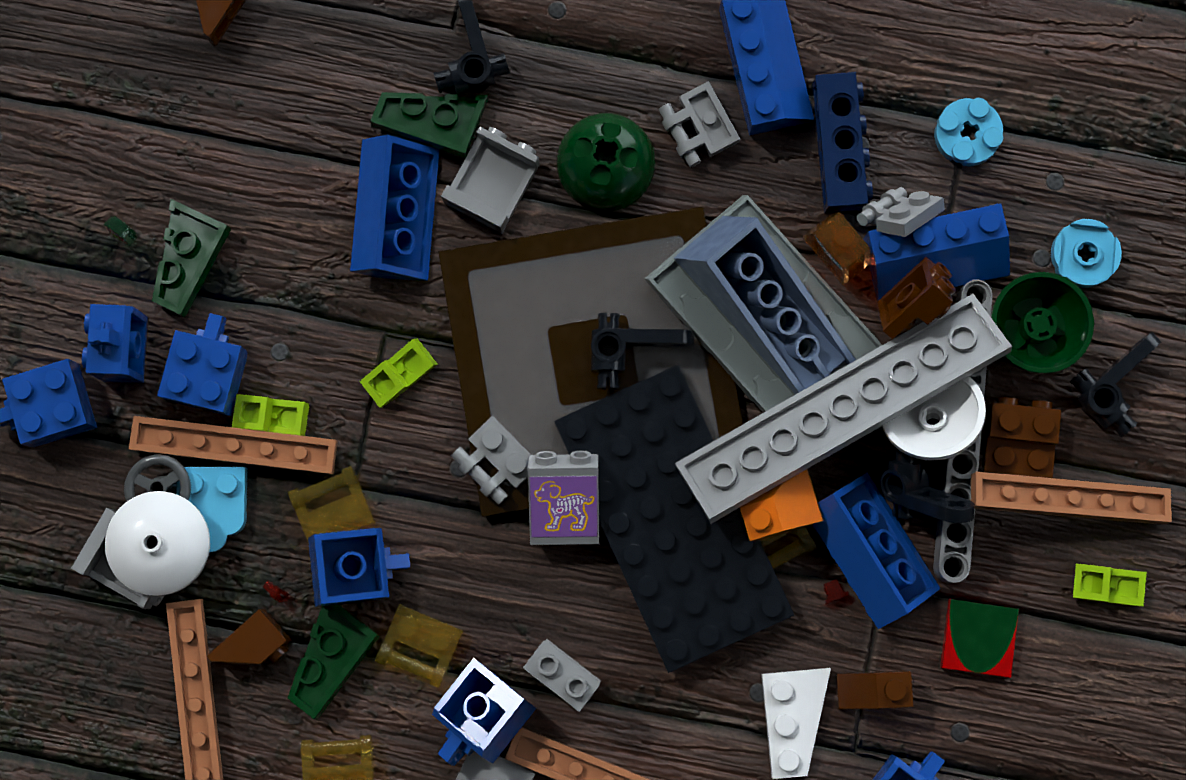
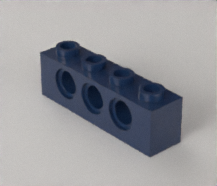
[812,72,873,214]

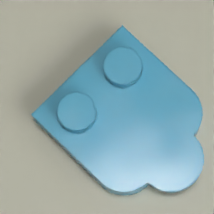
[176,467,248,552]

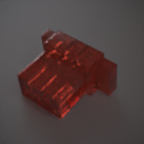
[823,579,849,605]
[263,581,289,602]

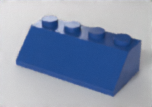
[719,0,814,136]
[350,134,439,281]
[863,203,1010,302]
[812,472,941,629]

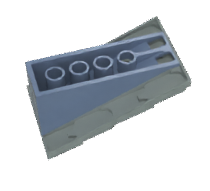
[644,195,882,413]

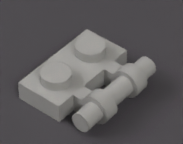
[658,81,740,168]
[857,187,945,237]
[451,415,531,505]

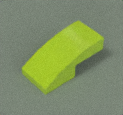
[359,338,438,408]
[232,394,309,436]
[1073,563,1147,607]

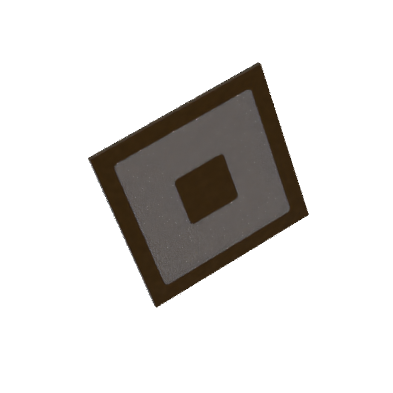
[438,206,743,517]

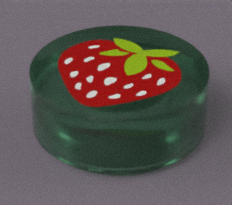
[103,216,137,247]

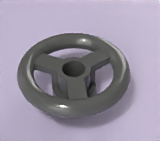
[124,454,191,502]

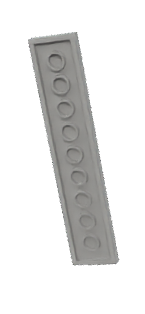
[675,294,1012,524]

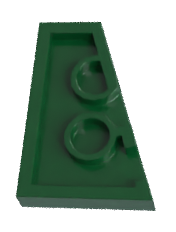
[370,92,488,158]
[152,199,231,318]
[287,604,380,720]

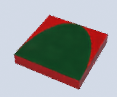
[940,599,1019,678]

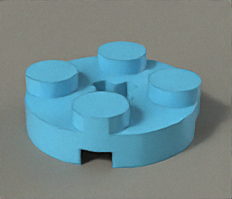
[934,98,1003,166]
[1051,219,1122,288]

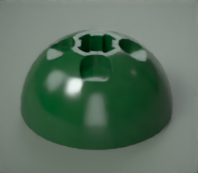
[556,113,655,211]
[991,272,1094,374]

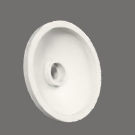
[882,376,986,460]
[105,491,210,596]

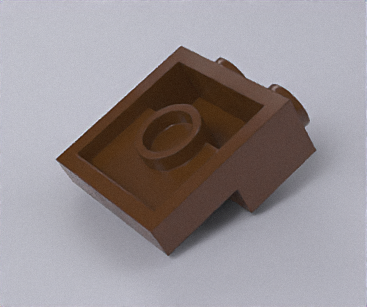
[877,257,956,339]
[982,397,1061,478]

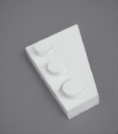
[761,668,831,779]

